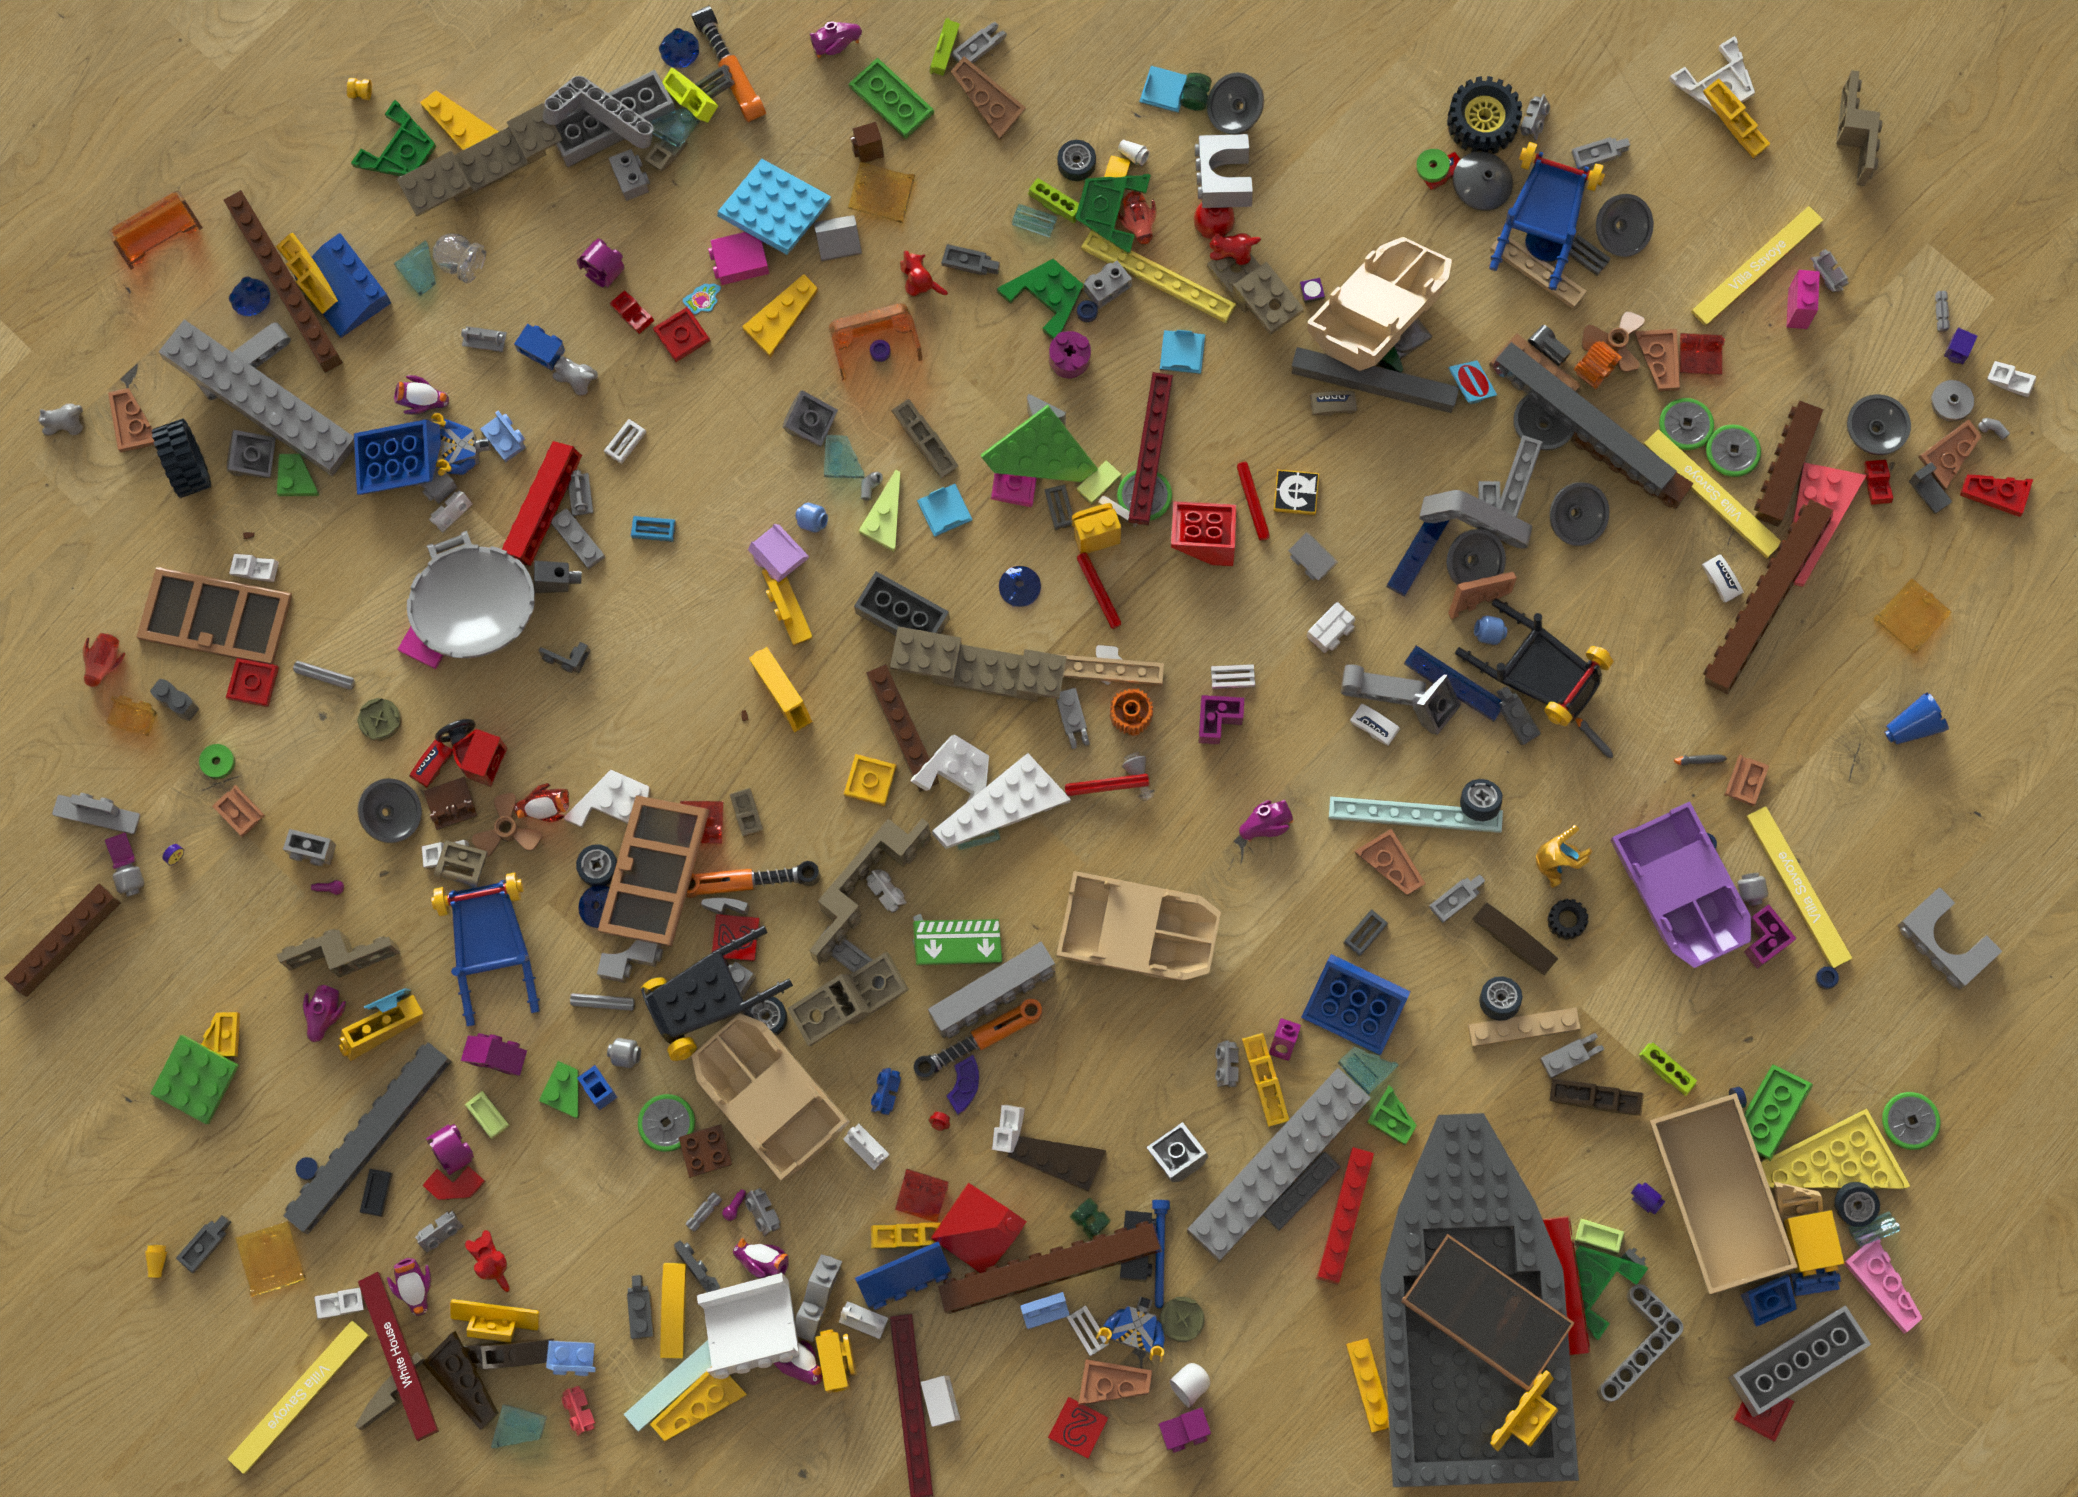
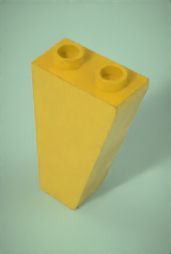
[338,995,423,1061]

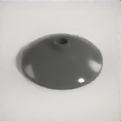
[1207,72,1264,134]
[1453,151,1513,211]
[1596,194,1654,257]
[1847,394,1911,455]
[1513,395,1575,451]
[1549,482,1610,546]
[1447,529,1506,586]
[357,778,422,843]

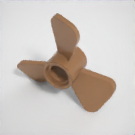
[1582,312,1645,373]
[472,793,542,857]

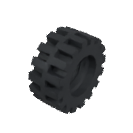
[1547,899,1589,940]

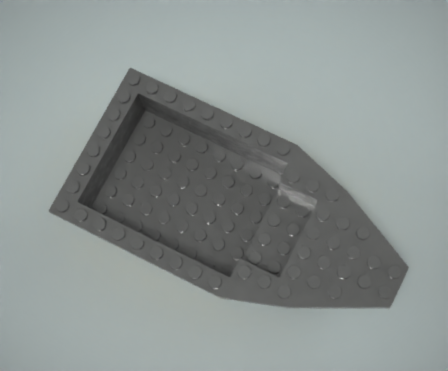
[1380,1113,1579,1488]

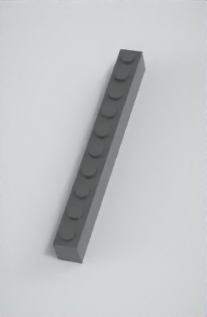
[1493,342,1677,496]
[283,1042,452,1234]

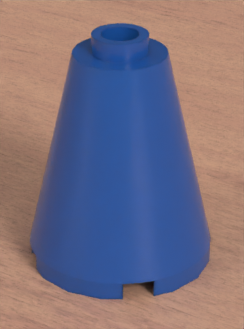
[1884,692,1949,745]

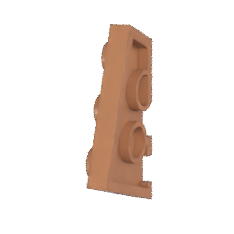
[1635,329,1680,392]
[108,388,155,453]
[1918,420,1981,490]
[1448,572,1517,619]
[1355,829,1426,896]
[1078,1359,1152,1405]

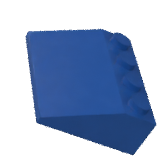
[294,233,391,338]
[354,419,441,495]
[1301,954,1411,1055]
[855,1242,951,1310]

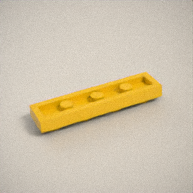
[1346,1338,1389,1433]

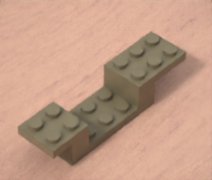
[397,103,563,217]
[890,626,1067,702]
[809,818,931,965]

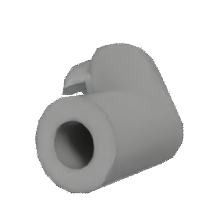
[1978,418,2010,440]
[861,472,883,501]

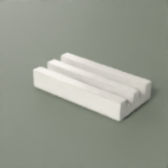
[604,419,646,464]
[1211,665,1255,689]
[1067,1305,1109,1356]

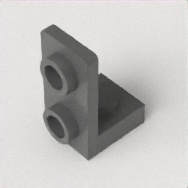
[1909,462,1952,514]
[539,642,590,673]

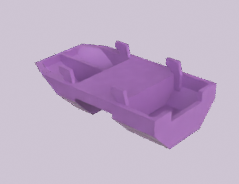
[1610,801,1751,968]

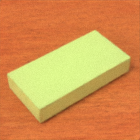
[1077,460,1121,504]
[465,1091,510,1139]
[1574,1219,1624,1254]

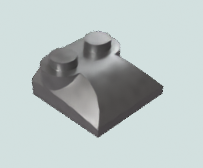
[1394,318,1432,359]
[782,390,838,447]
[227,430,276,478]
[1412,675,1461,735]
[1147,1122,1208,1182]

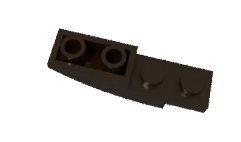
[464,1338,554,1369]

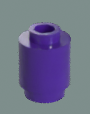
[1631,1182,1665,1215]

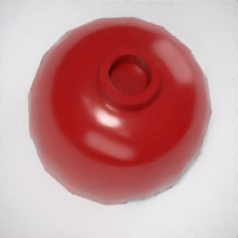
[1194,201,1235,239]

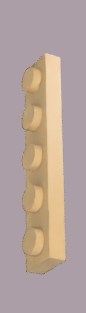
[1490,235,1587,309]
[1058,654,1164,686]
[1468,1008,1581,1047]

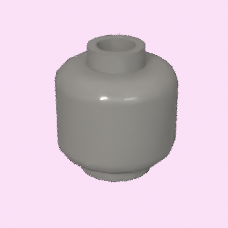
[113,863,144,897]
[1737,873,1768,906]
[607,1038,641,1068]

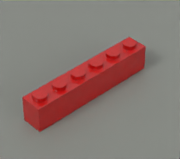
[502,441,583,566]
[1316,1147,1374,1285]
[1543,1216,1591,1355]

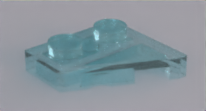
[650,108,700,148]
[394,240,436,296]
[824,435,865,479]
[1338,1047,1399,1095]
[491,1404,547,1448]

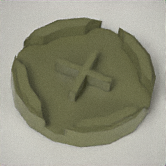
[357,698,401,741]
[1160,1297,1204,1342]

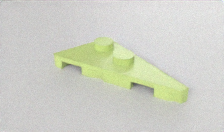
[859,470,900,552]

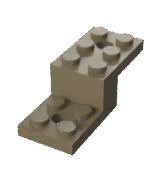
[1836,70,1883,186]
[1207,253,1304,335]
[277,929,400,978]
[787,952,909,1046]

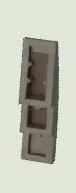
[891,399,958,478]
[355,1352,425,1430]

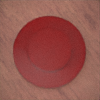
[929,1112,950,1131]

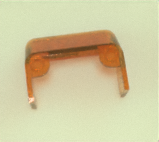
[108,190,203,270]
[829,303,923,381]

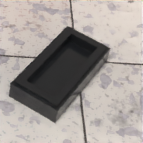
[360,1169,393,1217]

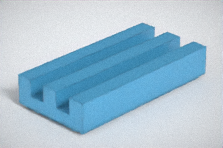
[631,516,676,542]

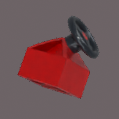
[435,719,508,787]

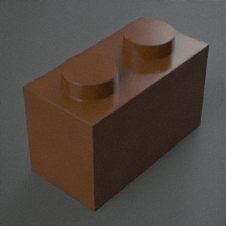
[850,122,884,164]

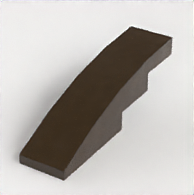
[1473,903,1558,975]
[1549,1079,1644,1116]

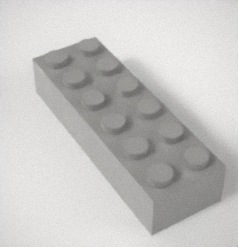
[555,70,676,167]
[928,942,1055,1038]
[1728,1305,1871,1417]

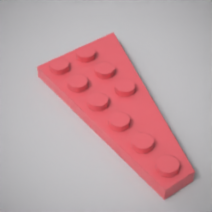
[1792,462,1866,587]

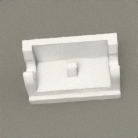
[921,1376,961,1427]

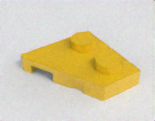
[201,1012,240,1057]

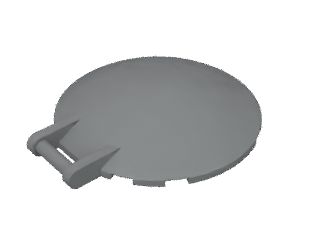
[407,531,535,658]

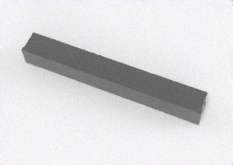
[1291,347,1459,413]

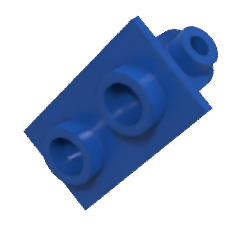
[871,1068,901,1115]
[1791,1269,1841,1296]

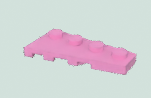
[1844,1235,1923,1334]

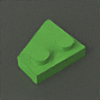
[277,454,319,496]
[539,1061,579,1119]
[1367,1086,1417,1146]

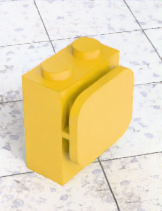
[1071,503,1121,554]
[1783,1210,1844,1277]
[815,1329,857,1394]

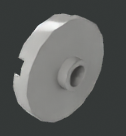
[1931,380,1974,421]

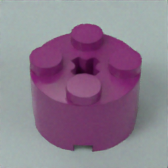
[577,238,625,288]
[1049,331,1091,379]
[426,1124,474,1176]

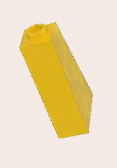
[749,647,813,733]

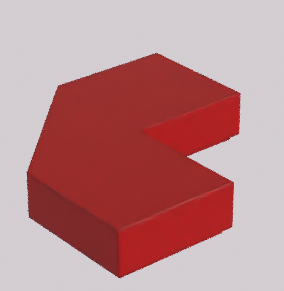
[422,1166,486,1200]

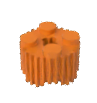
[1574,341,1622,389]
[1110,688,1153,736]

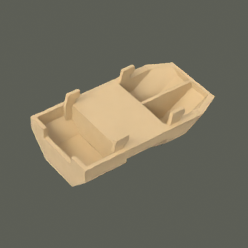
[1307,237,1452,371]
[1056,871,1221,980]
[691,1013,850,1181]

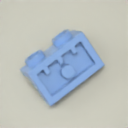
[480,410,526,463]
[1020,1292,1069,1329]
[546,1341,596,1376]

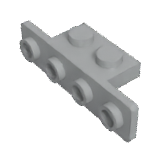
[52,793,141,834]

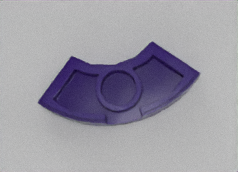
[946,1055,979,1115]

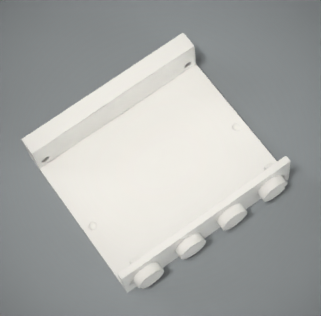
[697,1273,800,1379]

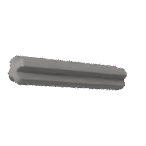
[293,661,355,689]
[570,993,635,1011]

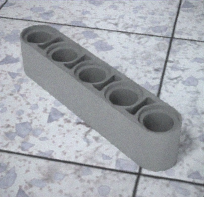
[196,323,291,400]

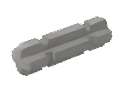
[1935,291,1950,331]
[686,1192,722,1231]

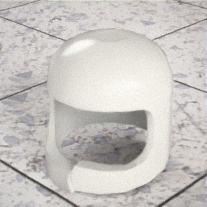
[1170,1363,1210,1408]

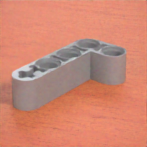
[1341,665,1426,706]

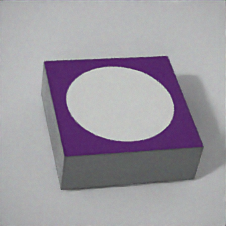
[1300,278,1325,303]

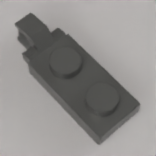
[941,244,1000,275]
[1496,686,1541,745]
[176,1215,231,1273]
[674,1240,720,1293]
[627,1275,654,1339]

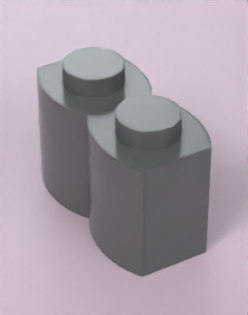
[150,679,199,721]

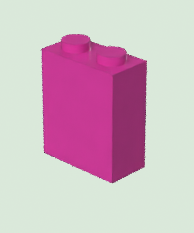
[708,232,769,285]
[1786,270,1820,329]

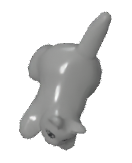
[553,356,598,395]
[38,404,83,436]

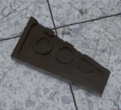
[1007,1136,1106,1192]
[422,1331,499,1430]

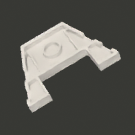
[1669,36,1755,115]
[911,735,989,802]
[564,770,650,854]

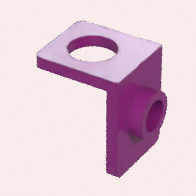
[105,833,136,869]
[1269,1018,1301,1061]

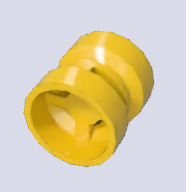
[347,78,372,100]

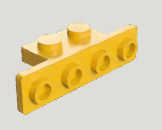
[762,569,812,645]
[450,1299,539,1343]
[1490,1370,1558,1452]

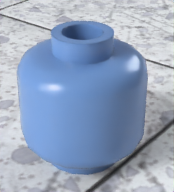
[795,502,828,533]
[1474,616,1507,645]

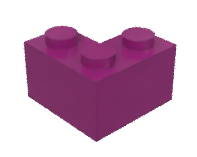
[1198,695,1244,744]
[1744,904,1797,969]
[461,1033,527,1076]
[1158,1408,1211,1453]

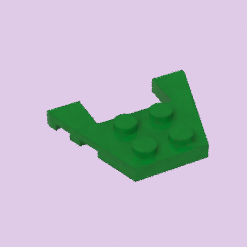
[351,100,436,176]
[1075,174,1151,254]
[997,259,1084,339]
[1576,1246,1648,1340]

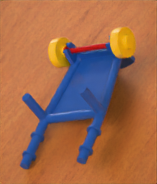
[1489,142,1605,291]
[431,873,540,1026]

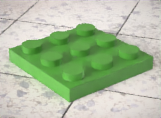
[150,1035,239,1124]

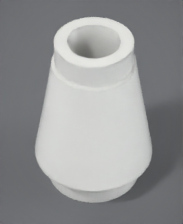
[1118,140,1150,165]

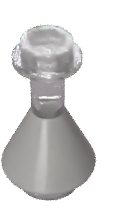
[1122,752,1155,801]

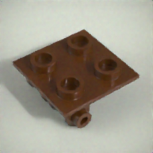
[424,777,477,830]
[679,1124,732,1178]

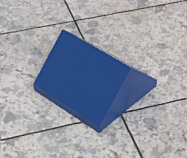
[1741,1274,1797,1327]

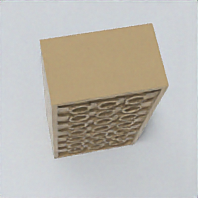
[1650,1093,1797,1296]

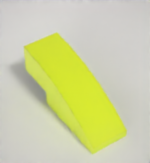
[662,67,718,123]

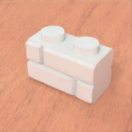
[1307,602,1355,653]

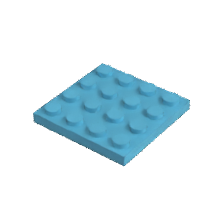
[717,159,831,255]

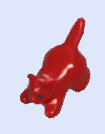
[1209,233,1261,265]
[900,251,948,296]
[465,1230,510,1292]

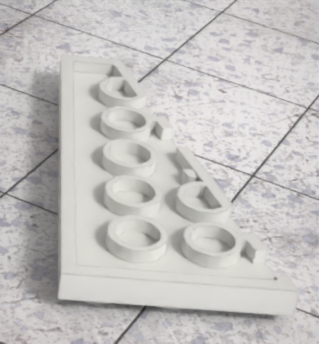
[932,753,1071,849]

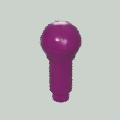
[311,880,344,895]
[722,1189,746,1221]

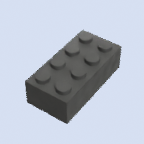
[854,571,950,636]

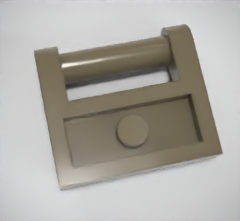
[434,840,487,889]

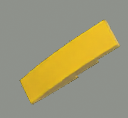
[1703,78,1771,159]
[276,233,338,314]
[1242,1033,1289,1127]
[871,1223,941,1249]
[660,1263,686,1358]

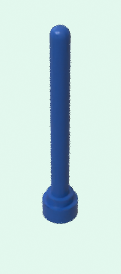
[1152,1200,1170,1308]

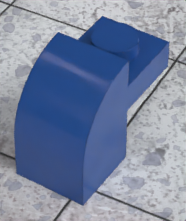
[577,1065,618,1110]

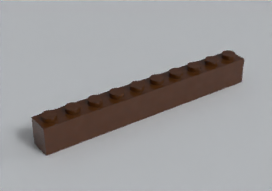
[223,190,343,373]
[1703,499,1833,695]
[938,1221,1162,1314]

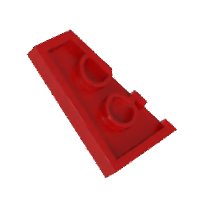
[1960,474,2033,517]

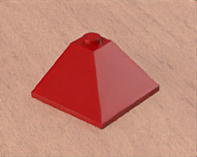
[1171,501,1236,566]
[931,1183,1027,1273]

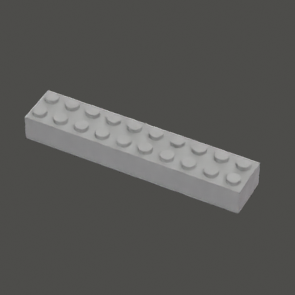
[159,319,355,477]
[1187,1068,1371,1262]

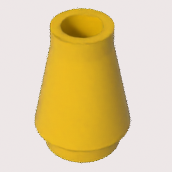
[145,1245,168,1278]

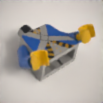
[431,413,490,476]
[1096,1297,1165,1362]

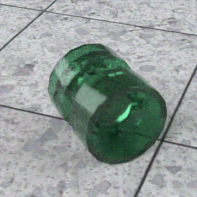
[1180,72,1212,111]
[1070,1198,1112,1240]

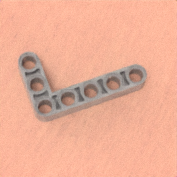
[543,76,653,149]
[1419,490,1532,548]
[1597,1284,1683,1403]

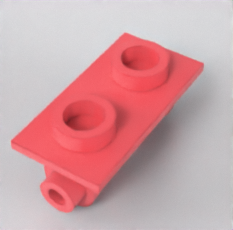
[562,1386,595,1436]

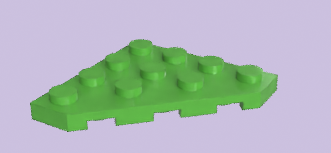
[981,405,1098,482]

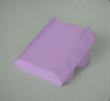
[748,524,809,582]

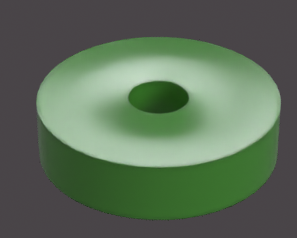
[1416,149,1450,182]
[199,744,235,779]

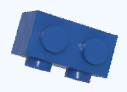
[514,324,565,370]

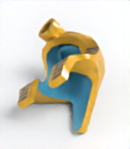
[1536,826,1592,888]

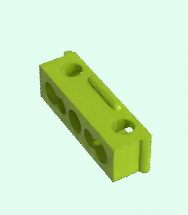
[929,18,960,76]
[1027,177,1079,223]
[1639,1043,1697,1096]

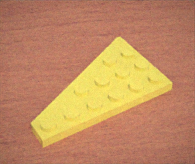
[1761,1109,1910,1189]

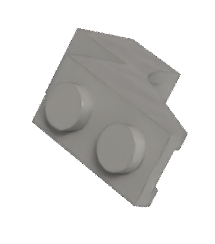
[597,920,667,983]
[795,1254,842,1342]

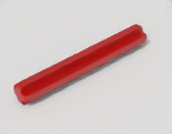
[1237,462,1270,541]
[1077,552,1121,629]
[1065,774,1150,796]

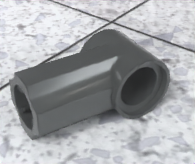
[1528,325,1571,366]

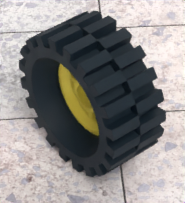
[1447,76,1522,154]
[152,418,211,498]

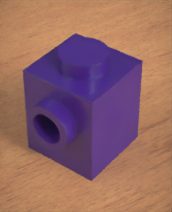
[1944,327,1978,365]

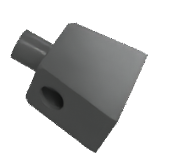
[534,561,582,593]

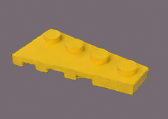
[420,91,499,151]
[742,274,818,358]
[650,1366,747,1441]

